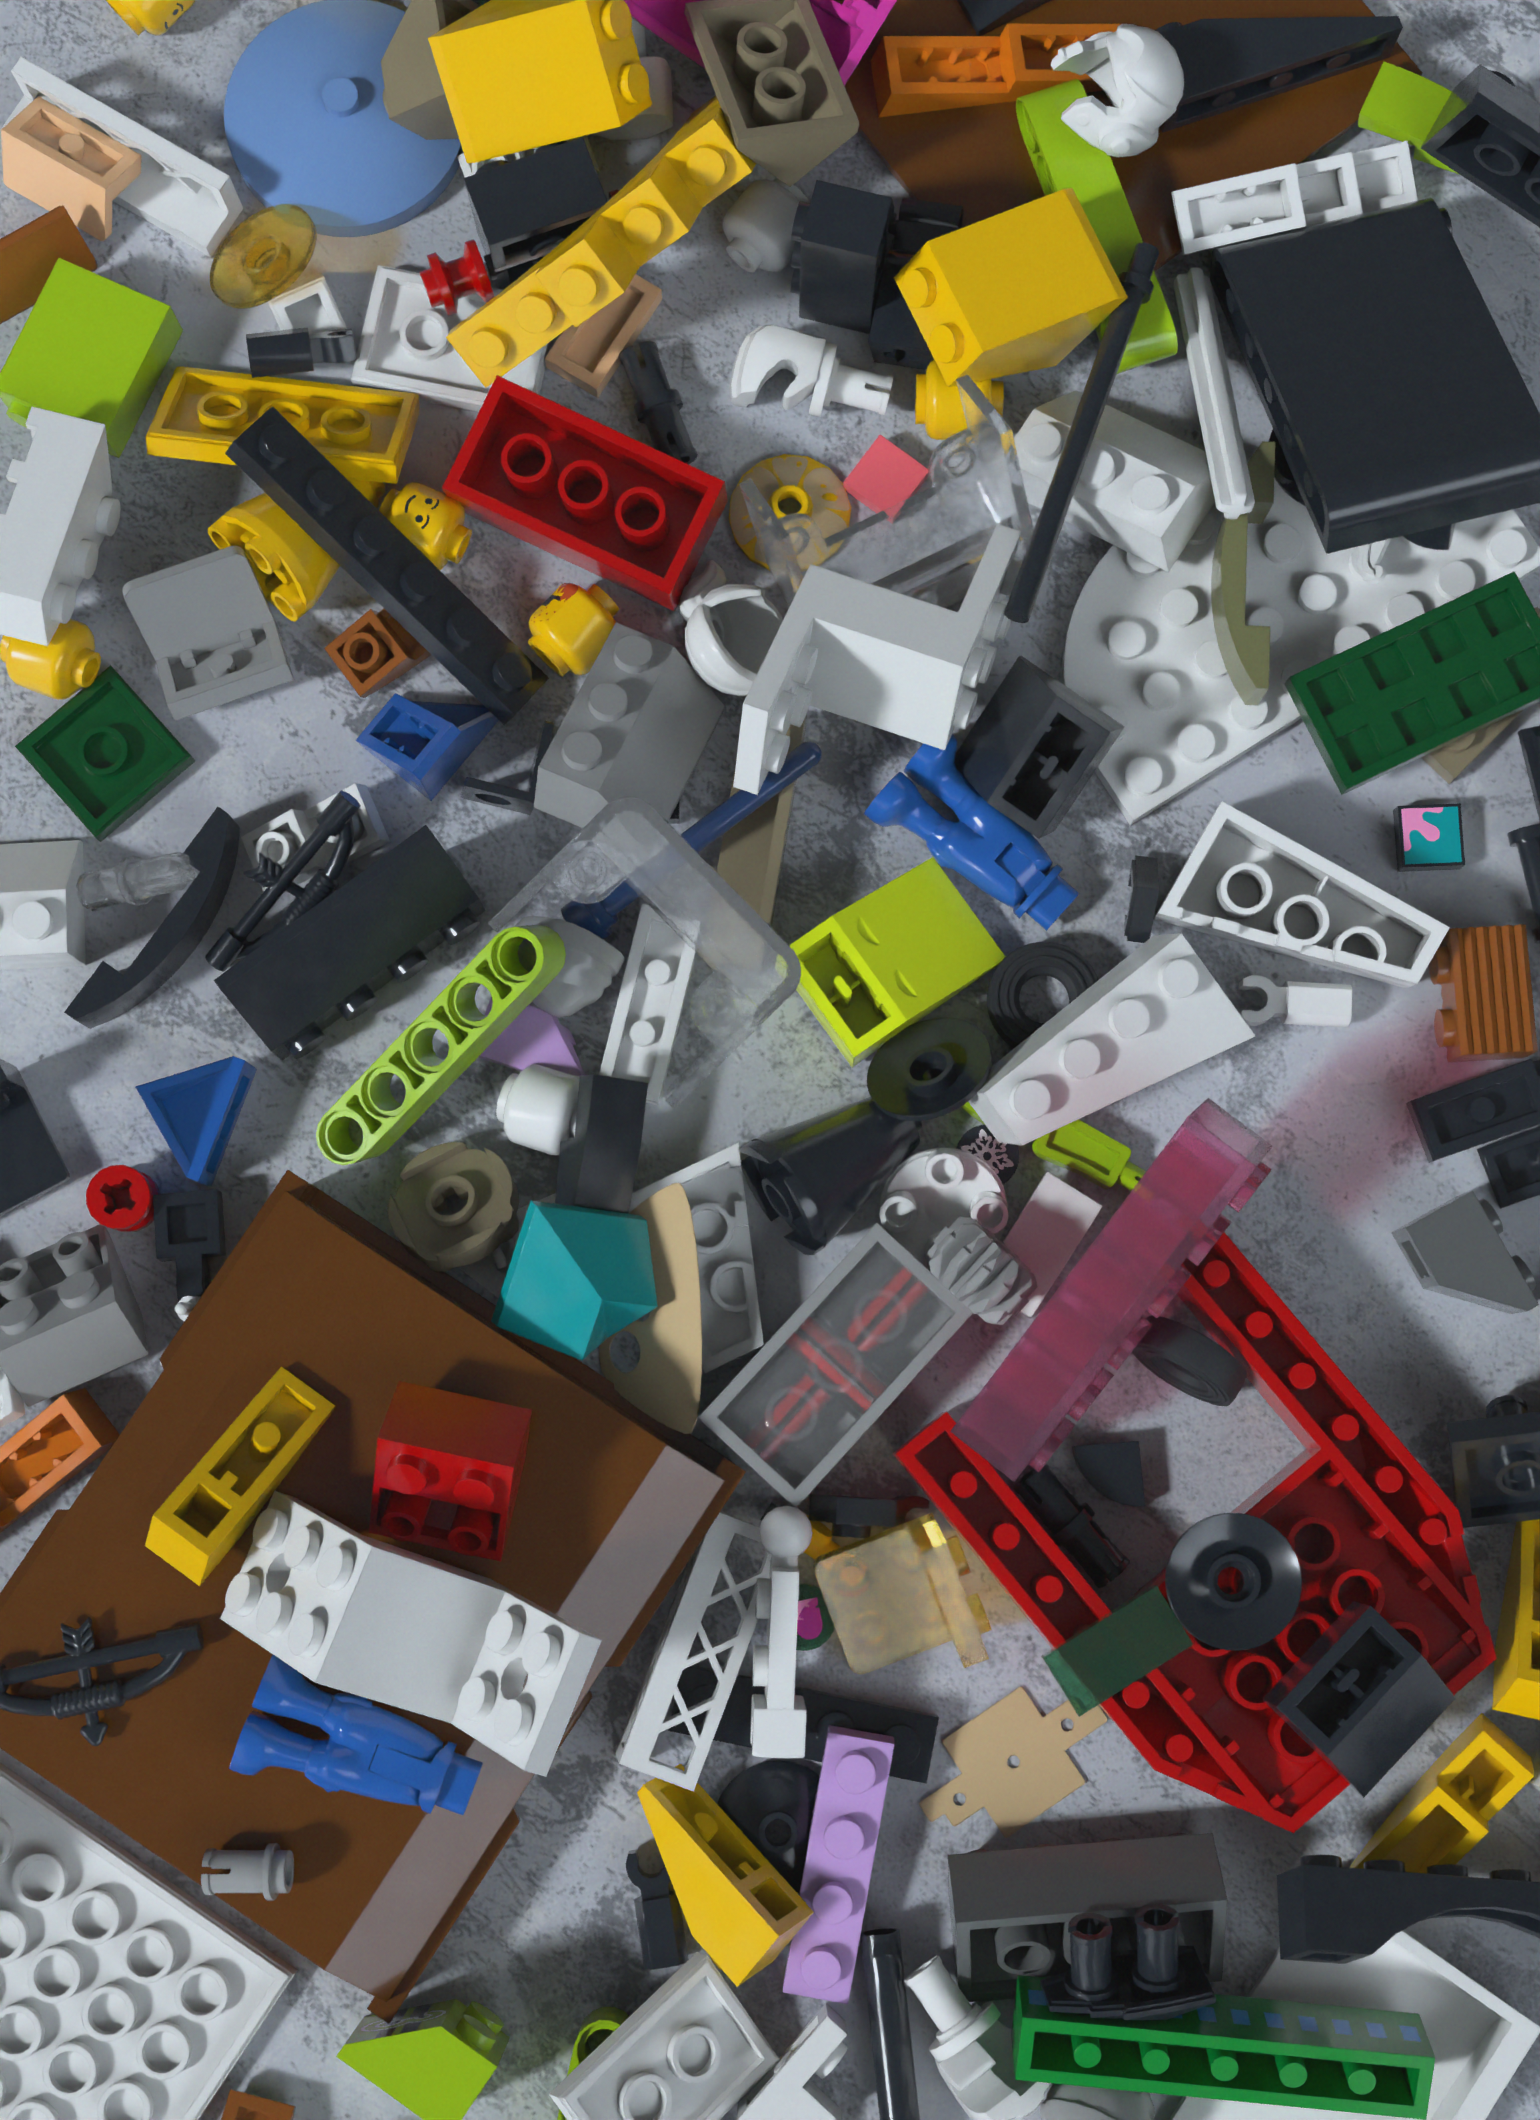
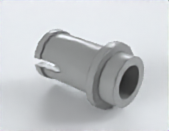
[201,1843,294,1901]

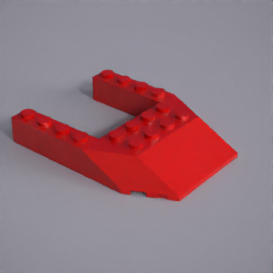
[892,1202,1497,1833]

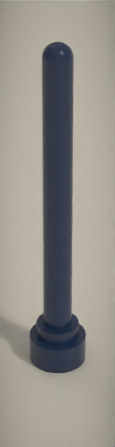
[561,741,822,940]

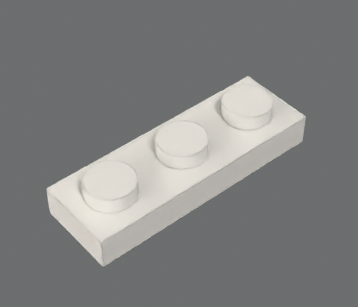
[599,904,704,1105]

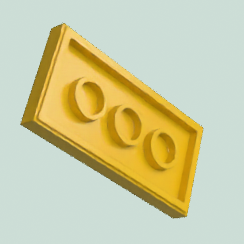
[145,366,420,484]

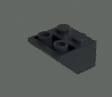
[954,656,1125,839]
[1262,1601,1456,1798]

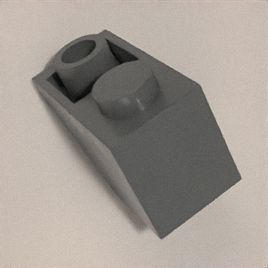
[1392,1191,1539,1314]

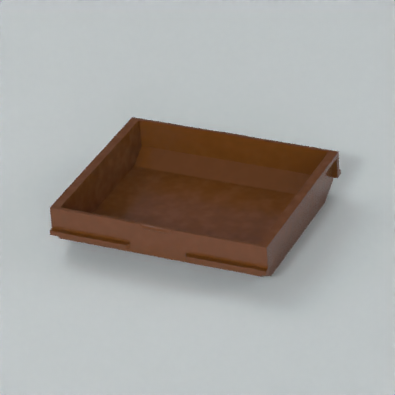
[0,1170,746,2024]

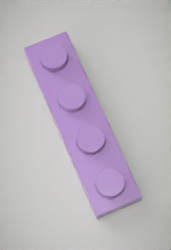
[782,1725,894,2004]

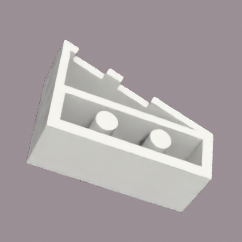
[0,407,121,646]

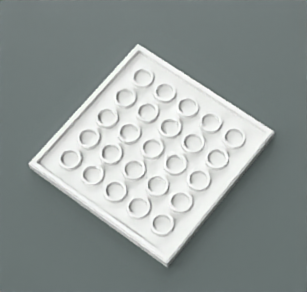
[0,1763,298,2120]

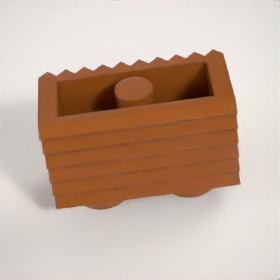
[1429,924,1538,1063]

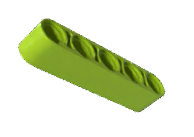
[1016,79,1178,374]
[316,924,566,1165]

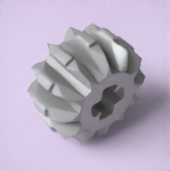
[924,1216,1038,1325]

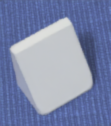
[265,273,347,334]

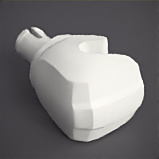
[729,325,894,417]
[904,1956,1051,2120]

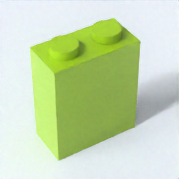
[0,258,183,458]

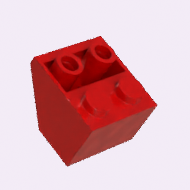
[369,1381,532,1562]

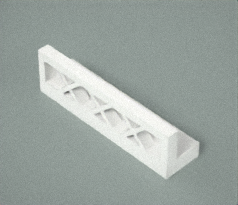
[1,57,243,257]
[615,1511,772,1792]

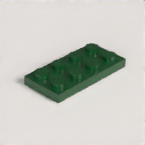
[1284,571,1540,795]

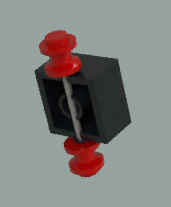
[419,137,619,316]

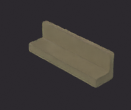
[702,714,807,969]

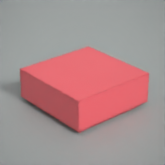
[843,435,930,524]

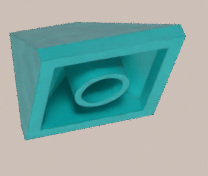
[491,1200,658,1361]

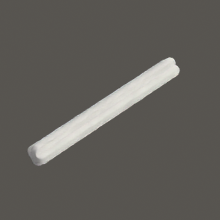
[1174,267,1255,520]

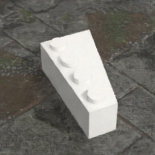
[1154,801,1450,988]
[968,933,1255,1145]

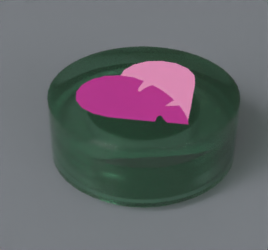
[796,1583,837,1651]

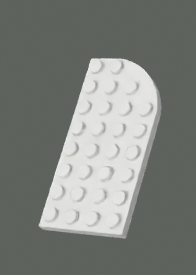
[1062,457,1540,826]

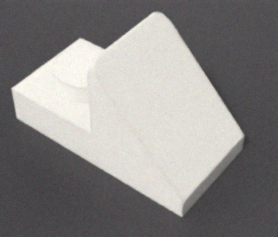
[737,2003,848,2120]

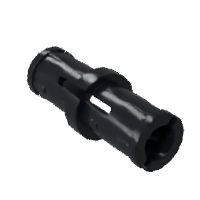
[619,341,698,464]
[1013,1461,1130,1589]

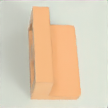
[1,96,141,241]

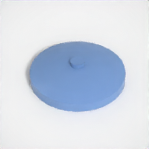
[224,0,464,237]

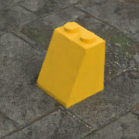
[428,0,652,163]
[894,188,1128,387]

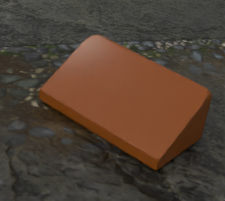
[0,205,98,324]

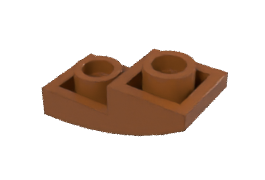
[324,609,431,698]

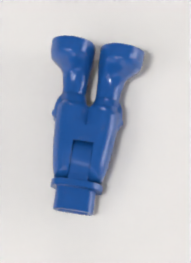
[864,734,1080,931]
[229,1655,483,1815]

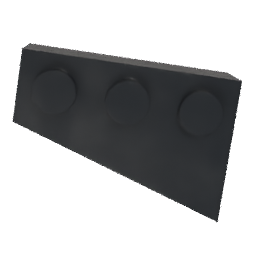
[790,180,898,334]

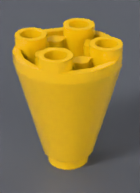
[208,478,385,622]

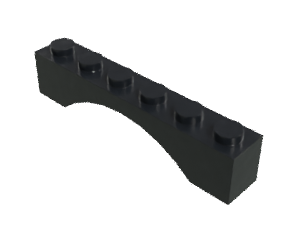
[1277,1855,1540,1964]

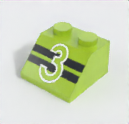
[336,1999,510,2120]

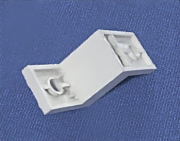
[733,524,1023,795]
[220,1491,602,1777]

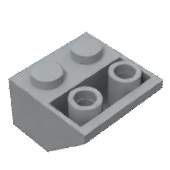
[0,1224,149,1407]

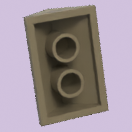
[684,0,859,187]

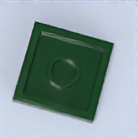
[15,665,195,842]

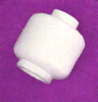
[722,178,810,273]
[496,1064,580,1155]

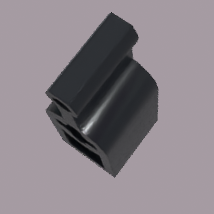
[868,198,964,370]

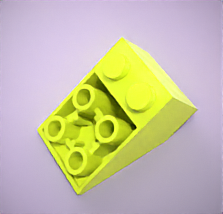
[779,857,1006,1068]

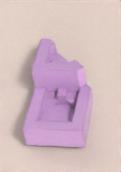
[479,996,587,1077]

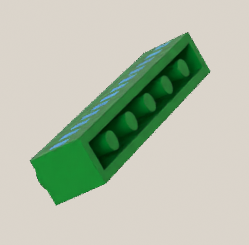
[1011,1975,1435,2120]

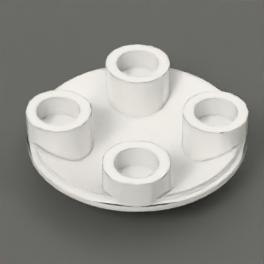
[879,1148,1009,1272]

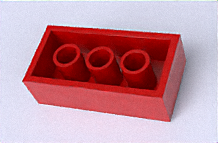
[442,375,728,611]

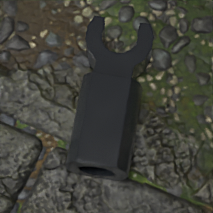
[246,327,356,378]
[626,1849,689,1970]

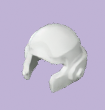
[1051,24,1184,157]

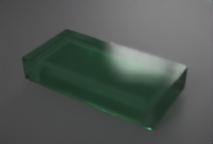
[1041,1585,1193,1717]

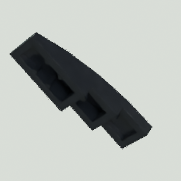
[555,1074,648,1214]

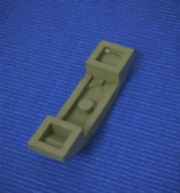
[1211,441,1275,706]

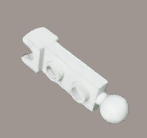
[750,1506,813,1758]

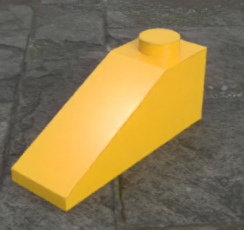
[145,1366,335,1586]
[1492,1519,1540,1720]
[637,1764,814,1987]

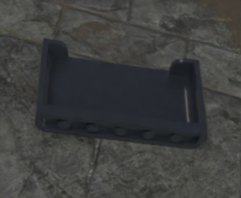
[1210,198,1540,554]

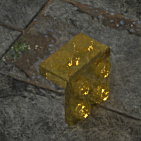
[813,1513,992,1675]

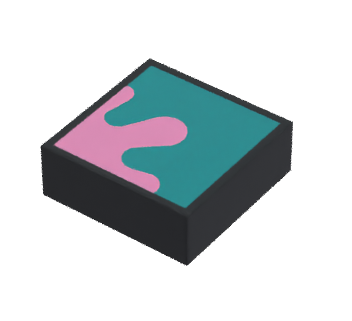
[1393,803,1465,872]

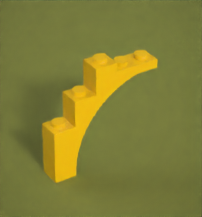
[446,95,757,388]

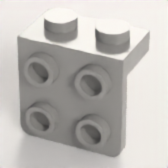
[122,546,294,721]

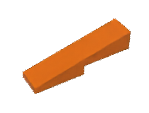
[871,23,1121,118]
[0,1388,120,1533]

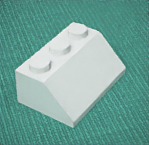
[1000,390,1215,572]
[0,840,86,970]

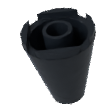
[740,1097,922,1255]

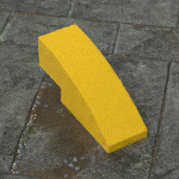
[1349,1713,1534,1874]

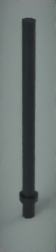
[1004,243,1159,623]

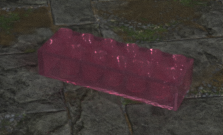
[950,1098,1273,1482]

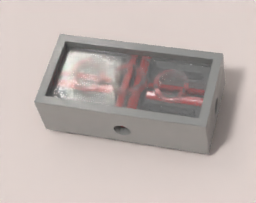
[698,1223,973,1508]

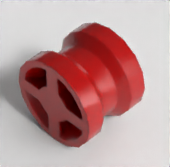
[86,1165,161,1232]

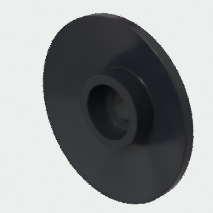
[867,1018,992,1121]
[1165,1513,1302,1651]
[717,1760,820,1893]

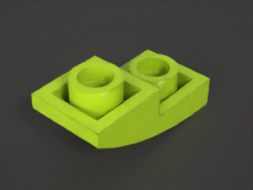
[1358,61,1460,175]

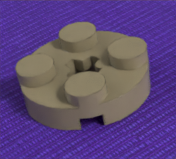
[387,1142,519,1272]

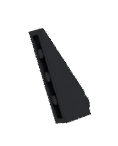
[1155,16,1403,133]

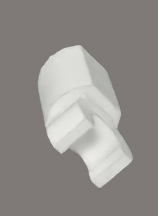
[1239,975,1352,1027]

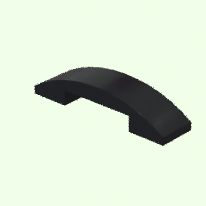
[64,807,240,1029]

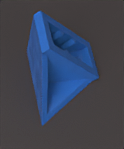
[356,693,499,801]
[135,1056,257,1187]

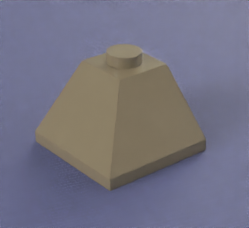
[381,0,480,140]

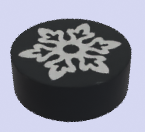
[955,1125,1019,1185]

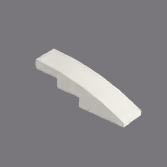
[1171,141,1418,255]

